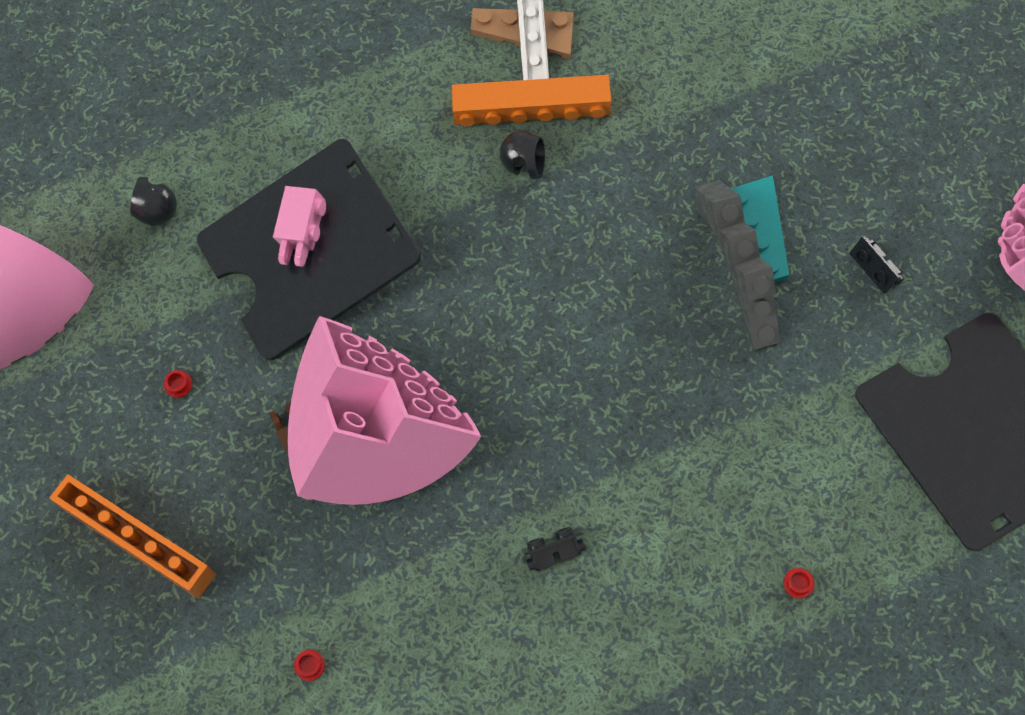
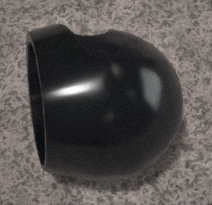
[500,131,545,180]
[130,177,177,226]

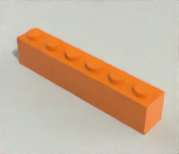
[452,75,611,127]
[49,474,216,599]

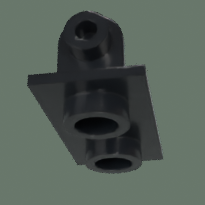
[849,236,904,294]
[521,527,586,572]

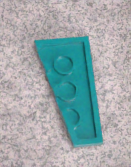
[731,176,789,283]

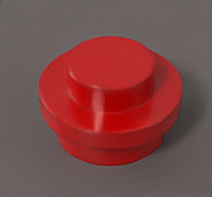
[164,370,193,398]
[783,568,815,599]
[294,650,325,681]

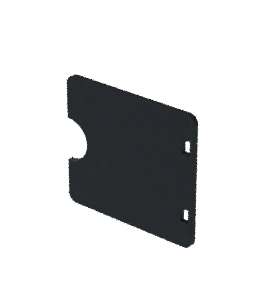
[197,139,421,360]
[855,313,1025,551]

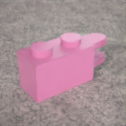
[273,186,326,267]

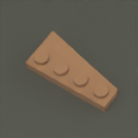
[471,8,574,59]

